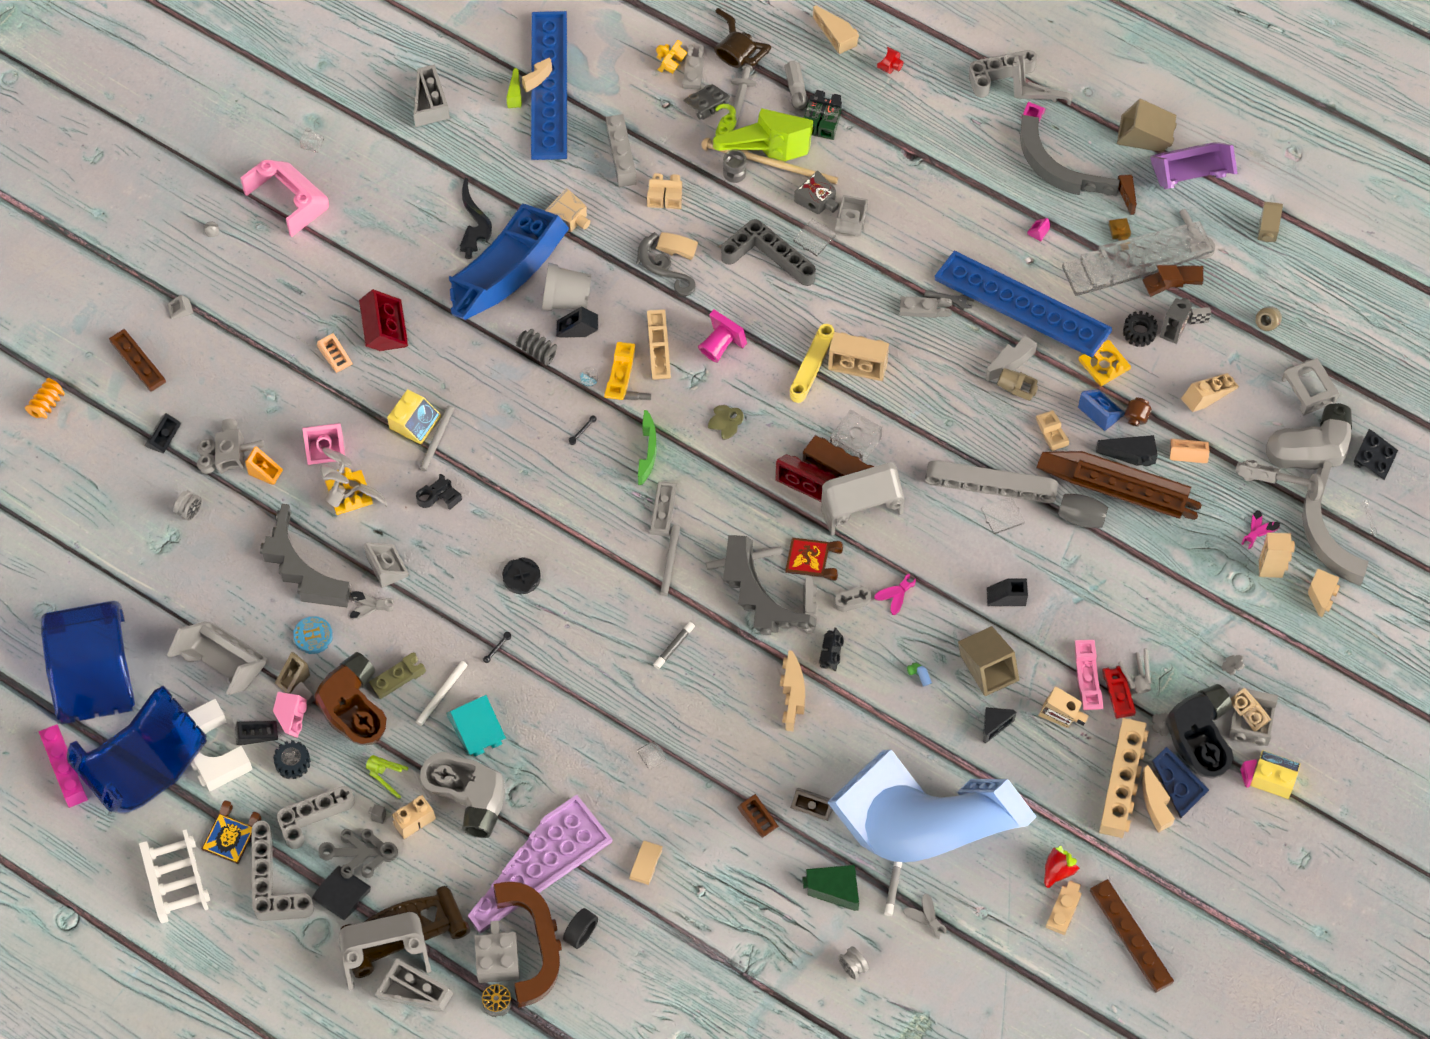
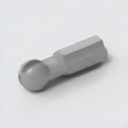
[784,60,809,110]

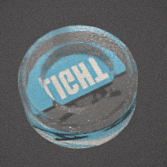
[580,367,598,386]

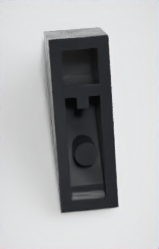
[1096,435,1158,466]

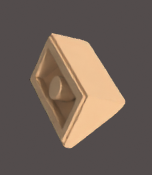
[1170,439,1210,463]

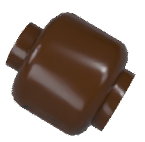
[1124,397,1152,427]

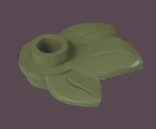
[708,405,744,440]

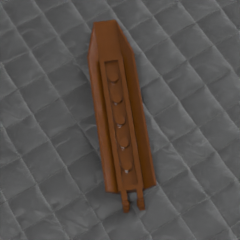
[1036,451,1202,520]

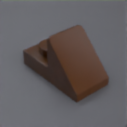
[1142,265,1184,297]

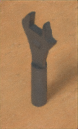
[924,290,974,310]

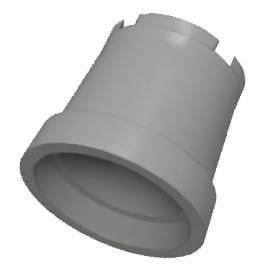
[542,263,592,311]

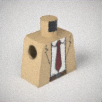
[1038,686,1089,728]

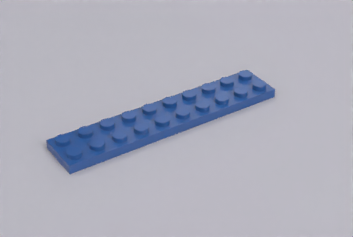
[531,11,567,160]
[934,250,1112,358]

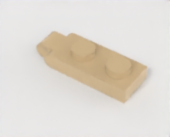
[1046,880,1082,935]

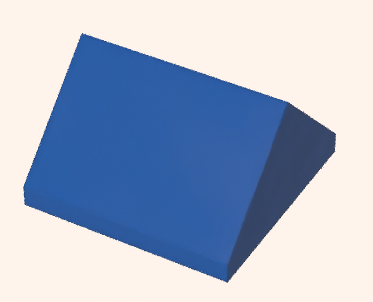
[1078,389,1125,431]

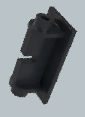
[819,627,844,671]

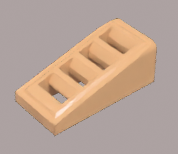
[317,333,353,373]

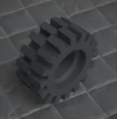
[1123,311,1158,347]

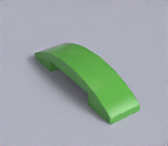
[638,410,657,485]

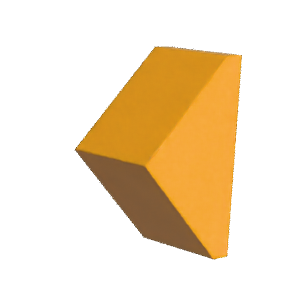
[245,446,283,485]

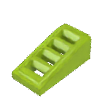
[506,68,522,108]

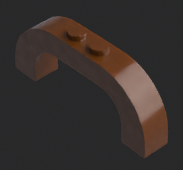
[493,882,562,1008]

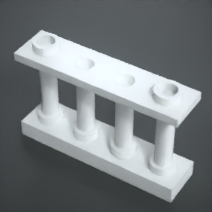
[139,829,210,923]

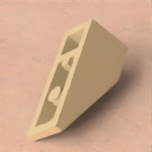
[813,5,859,54]

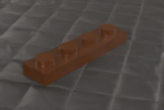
[109,328,166,392]

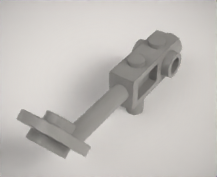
[1236,460,1324,501]

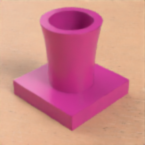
[698,309,747,363]

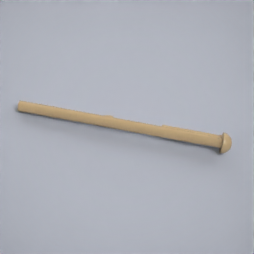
[701,138,838,184]

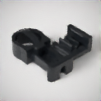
[416,474,462,510]

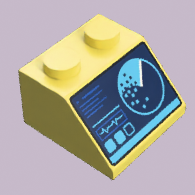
[387,389,441,445]
[1250,750,1301,799]

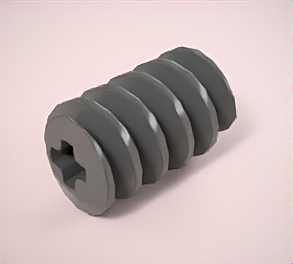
[516,329,558,366]

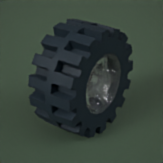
[273,740,311,779]

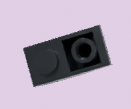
[986,578,1028,606]

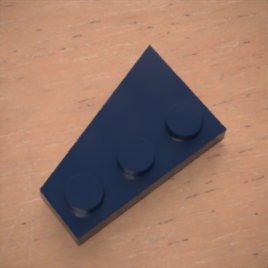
[1151,747,1209,818]

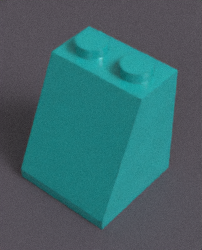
[446,695,506,757]

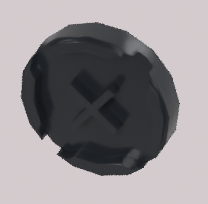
[502,557,541,595]

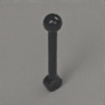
[569,415,597,445]
[483,632,511,663]

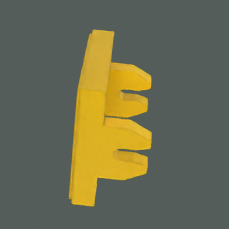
[1078,340,1131,387]
[325,467,373,515]

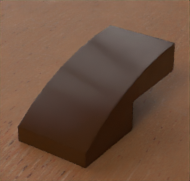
[1173,266,1204,288]

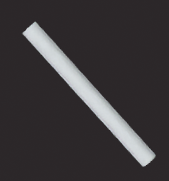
[416,661,467,726]

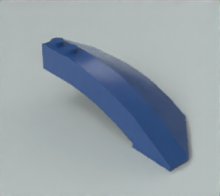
[449,203,569,320]

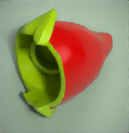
[1044,845,1080,888]

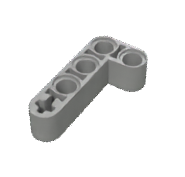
[969,50,1037,98]
[277,786,355,849]

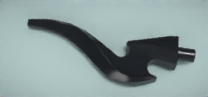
[460,178,492,259]

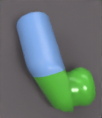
[907,663,932,687]

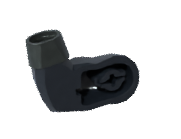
[1166,684,1234,779]

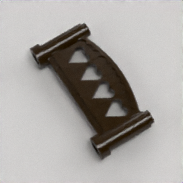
[340,886,470,978]

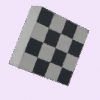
[1189,307,1211,325]

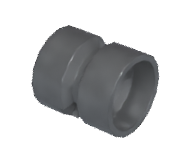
[723,149,746,183]

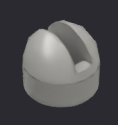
[204,221,219,237]

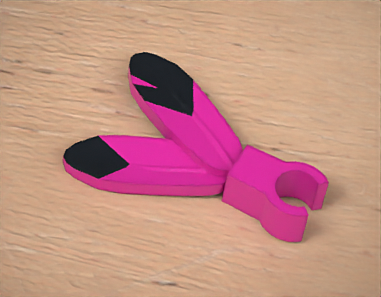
[1242,510,1280,549]

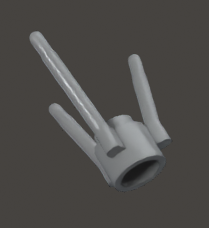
[1118,648,1151,694]

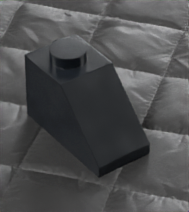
[556,306,598,338]

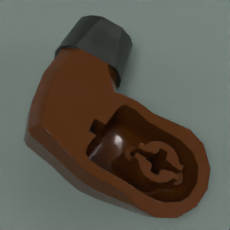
[315,652,387,746]

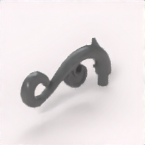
[636,232,696,297]

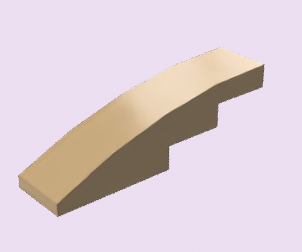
[647,309,671,380]

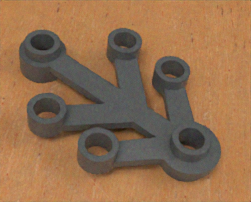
[318,829,398,878]

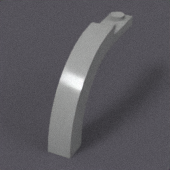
[1302,461,1369,586]

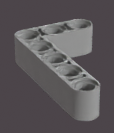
[252,821,314,921]

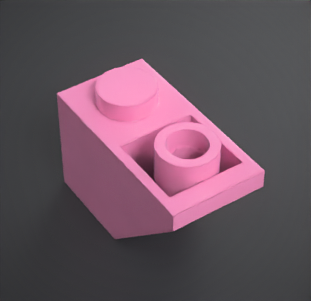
[273,692,307,738]

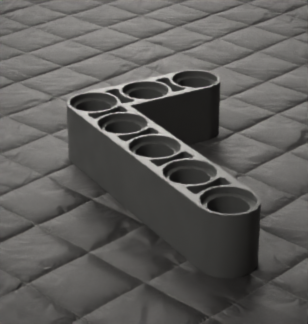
[721,219,816,286]

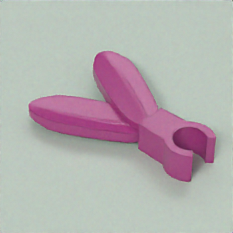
[874,574,916,615]

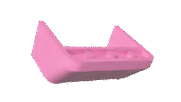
[241,160,329,237]

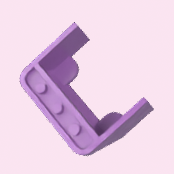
[1150,142,1238,189]

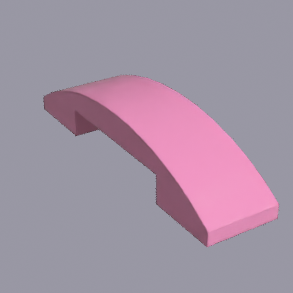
[1075,640,1103,710]

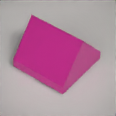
[1027,218,1050,242]

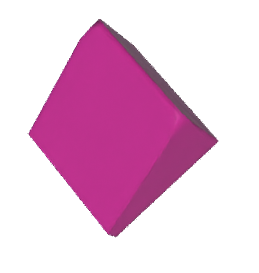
[1021,102,1046,122]
[1240,759,1257,788]

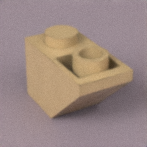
[1308,569,1340,617]

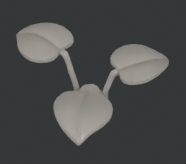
[320,447,387,507]

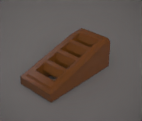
[1118,175,1137,215]
[737,794,779,838]

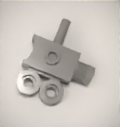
[197,419,264,474]

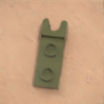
[369,652,426,699]

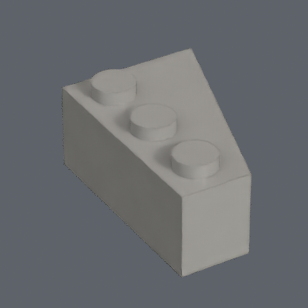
[375,959,454,1011]

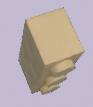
[1259,533,1295,578]

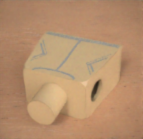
[545,188,591,232]

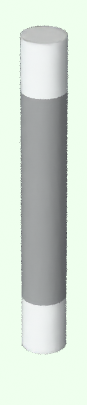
[884,861,902,916]

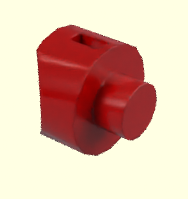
[877,47,904,74]

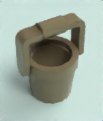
[997,368,1038,401]

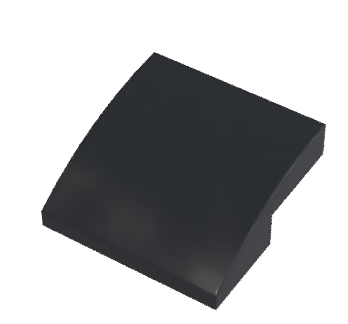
[312,865,371,920]

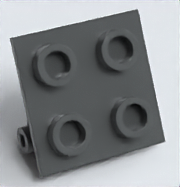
[683,84,730,120]

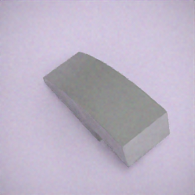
[985,336,1037,381]

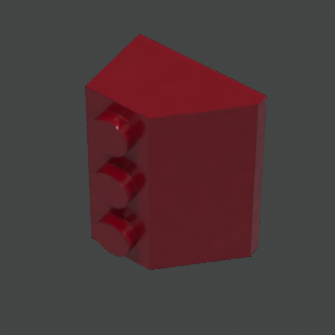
[359,289,408,351]
[775,454,837,502]

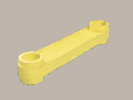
[790,324,834,403]

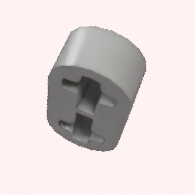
[835,587,871,612]

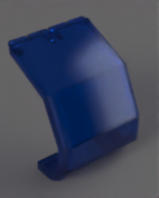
[41,600,135,724]
[67,686,207,814]

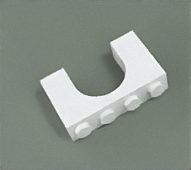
[172,699,253,792]

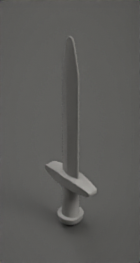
[731,64,757,125]

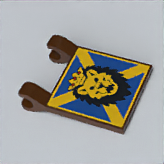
[202,800,262,864]

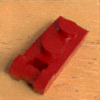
[1102,666,1136,719]

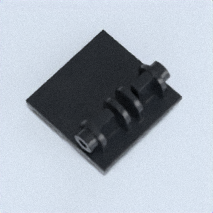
[1354,429,1398,480]

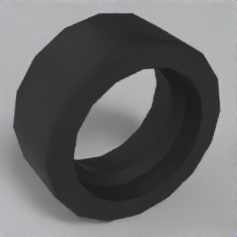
[563,908,598,949]

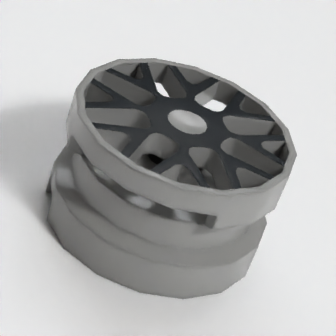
[173,490,202,521]
[838,946,869,980]

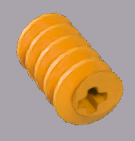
[25,378,65,419]

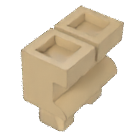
[647,173,682,209]
[392,795,436,839]

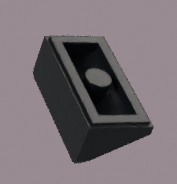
[144,413,181,454]

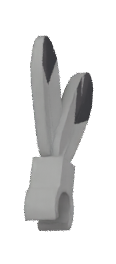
[350,591,394,619]

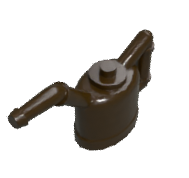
[714,8,771,68]

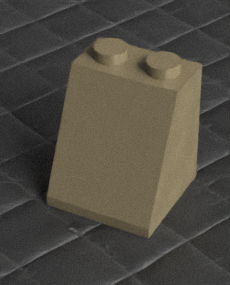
[1116,98,1177,152]
[958,626,1020,696]

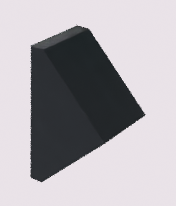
[983,707,1017,744]

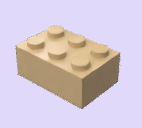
[828,332,889,381]

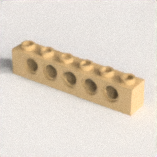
[1099,718,1149,838]

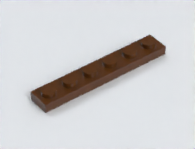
[1090,879,1174,993]

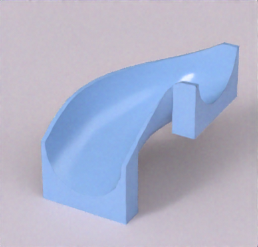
[827,750,1036,862]

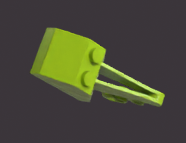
[713,104,813,161]

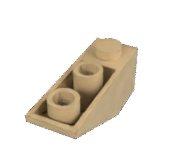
[1181,373,1239,412]

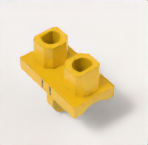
[656,40,687,74]

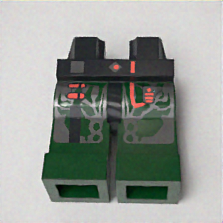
[803,90,842,140]

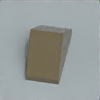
[275,652,310,694]

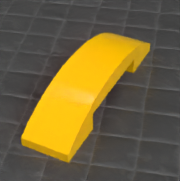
[604,342,636,400]

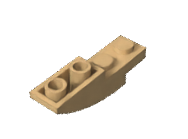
[780,650,805,731]

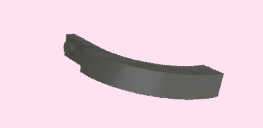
[1020,115,1119,196]

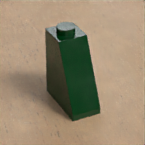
[802,865,859,911]

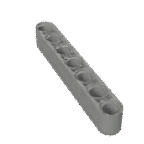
[925,461,1058,503]

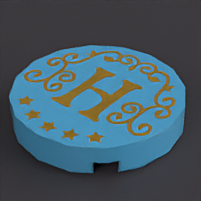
[293,616,333,654]

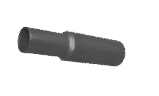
[623,391,651,400]

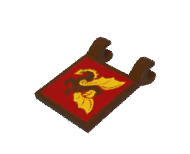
[785,537,843,581]

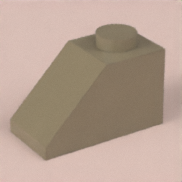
[1258,202,1283,242]

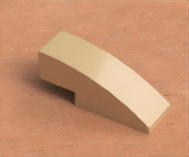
[1142,765,1175,833]

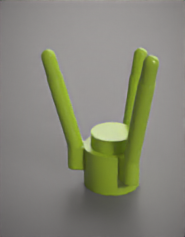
[366,755,409,799]

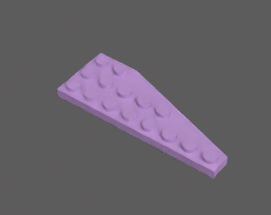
[468,795,612,934]

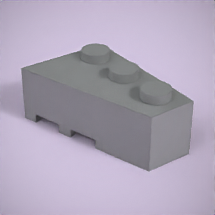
[413,64,450,127]

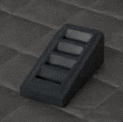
[235,721,278,745]

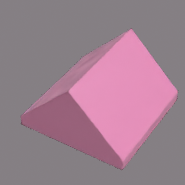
[302,423,345,465]

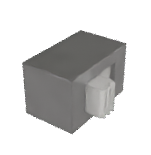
[368,804,386,824]

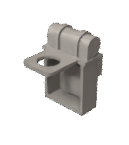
[835,195,868,236]

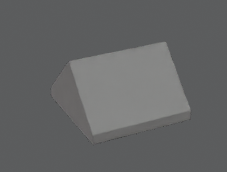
[364,543,409,588]

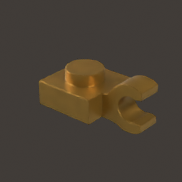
[1108,218,1131,249]

